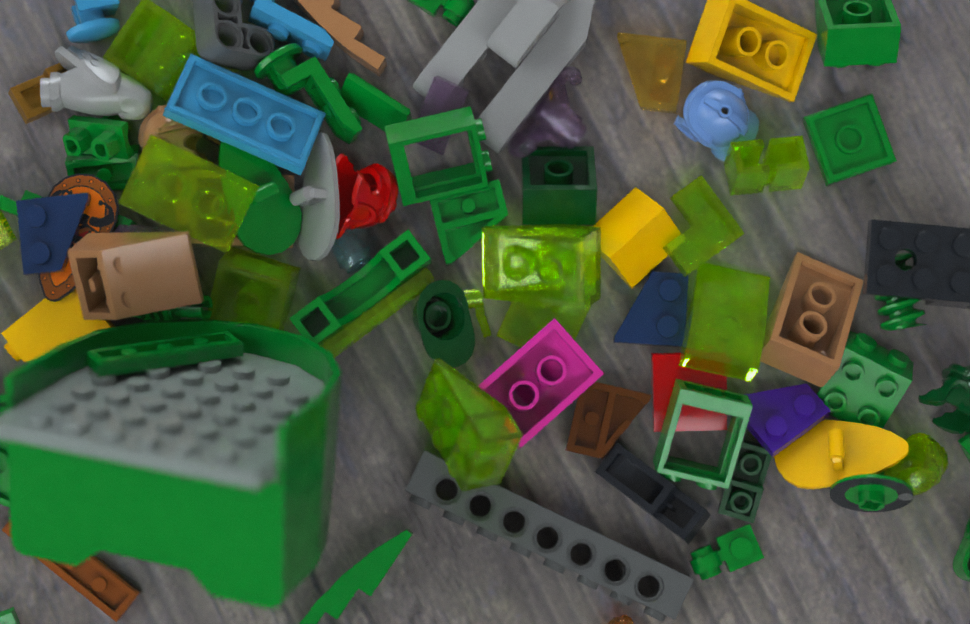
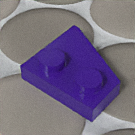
[744,383,831,458]

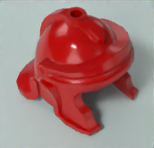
[335,153,398,240]

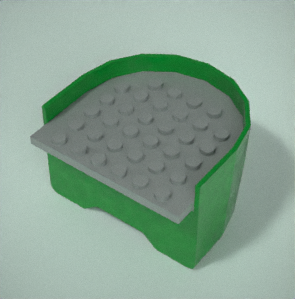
[0,319,341,608]

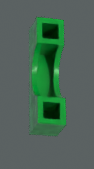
[289,229,432,346]

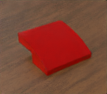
[651,351,727,432]

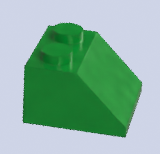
[815,0,901,68]

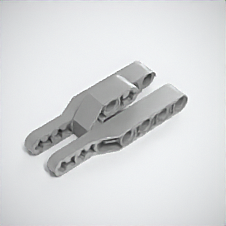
[412,0,598,154]

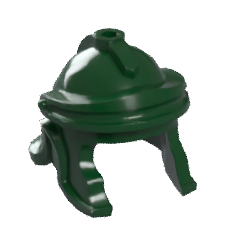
[918,363,970,434]

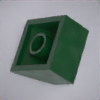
[521,146,597,226]

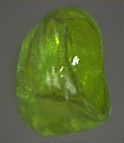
[885,432,949,496]

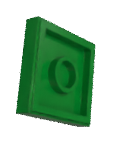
[802,94,897,186]

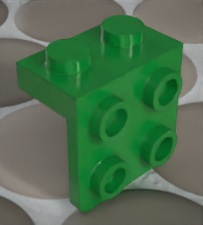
[817,330,914,429]

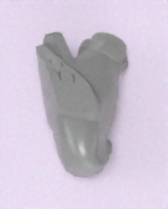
[40,46,153,121]

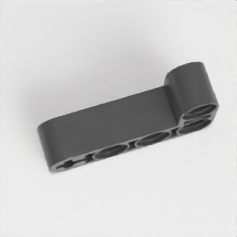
[192,0,275,71]

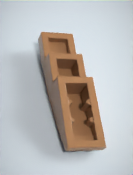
[294,0,387,77]

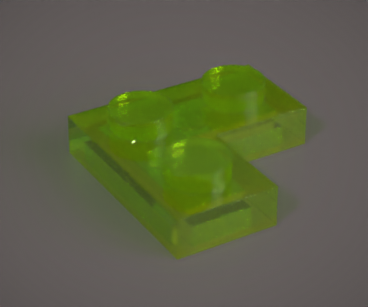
[663,175,745,277]

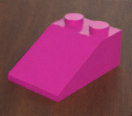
[470,318,604,449]

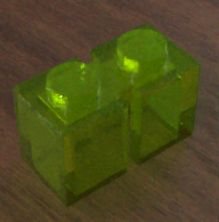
[724,135,810,196]

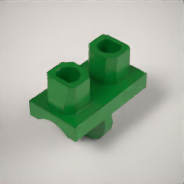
[63,115,135,161]

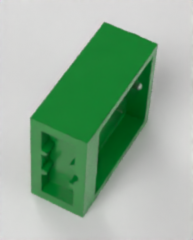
[384,106,493,206]
[653,379,753,490]

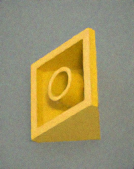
[582,187,685,289]

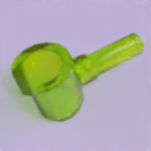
[463,288,492,338]

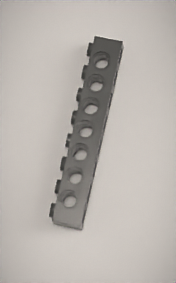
[405,450,694,622]

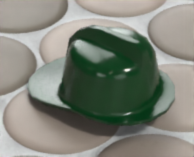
[412,280,475,368]

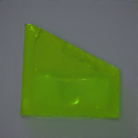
[496,300,592,348]

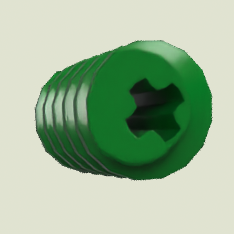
[874,253,927,331]

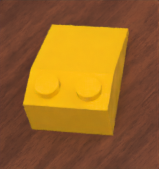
[685,0,818,102]

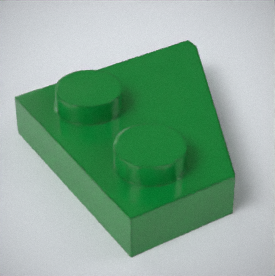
[429,179,508,266]

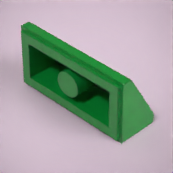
[341,72,412,133]
[65,144,144,190]

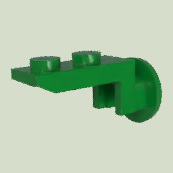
[254,43,362,144]

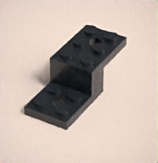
[863,219,970,309]

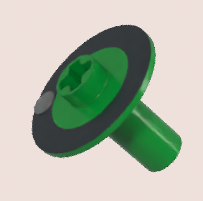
[830,471,913,512]

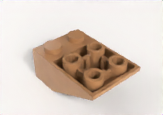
[67,232,204,320]

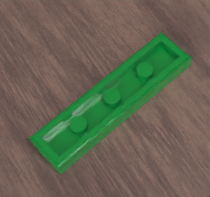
[86,331,243,377]

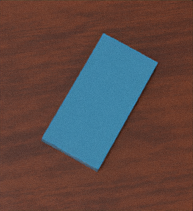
[163,53,326,176]

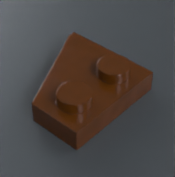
[565,382,651,459]

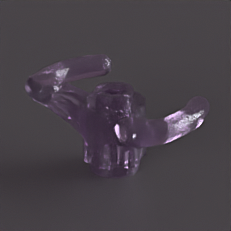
[507,66,587,159]

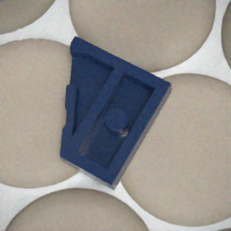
[16,192,91,276]
[613,272,689,347]

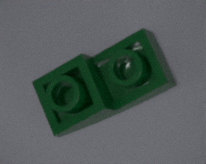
[718,439,772,523]

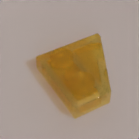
[617,32,688,114]

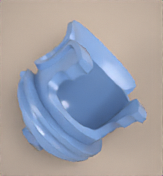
[674,80,759,162]

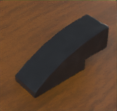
[595,443,711,544]

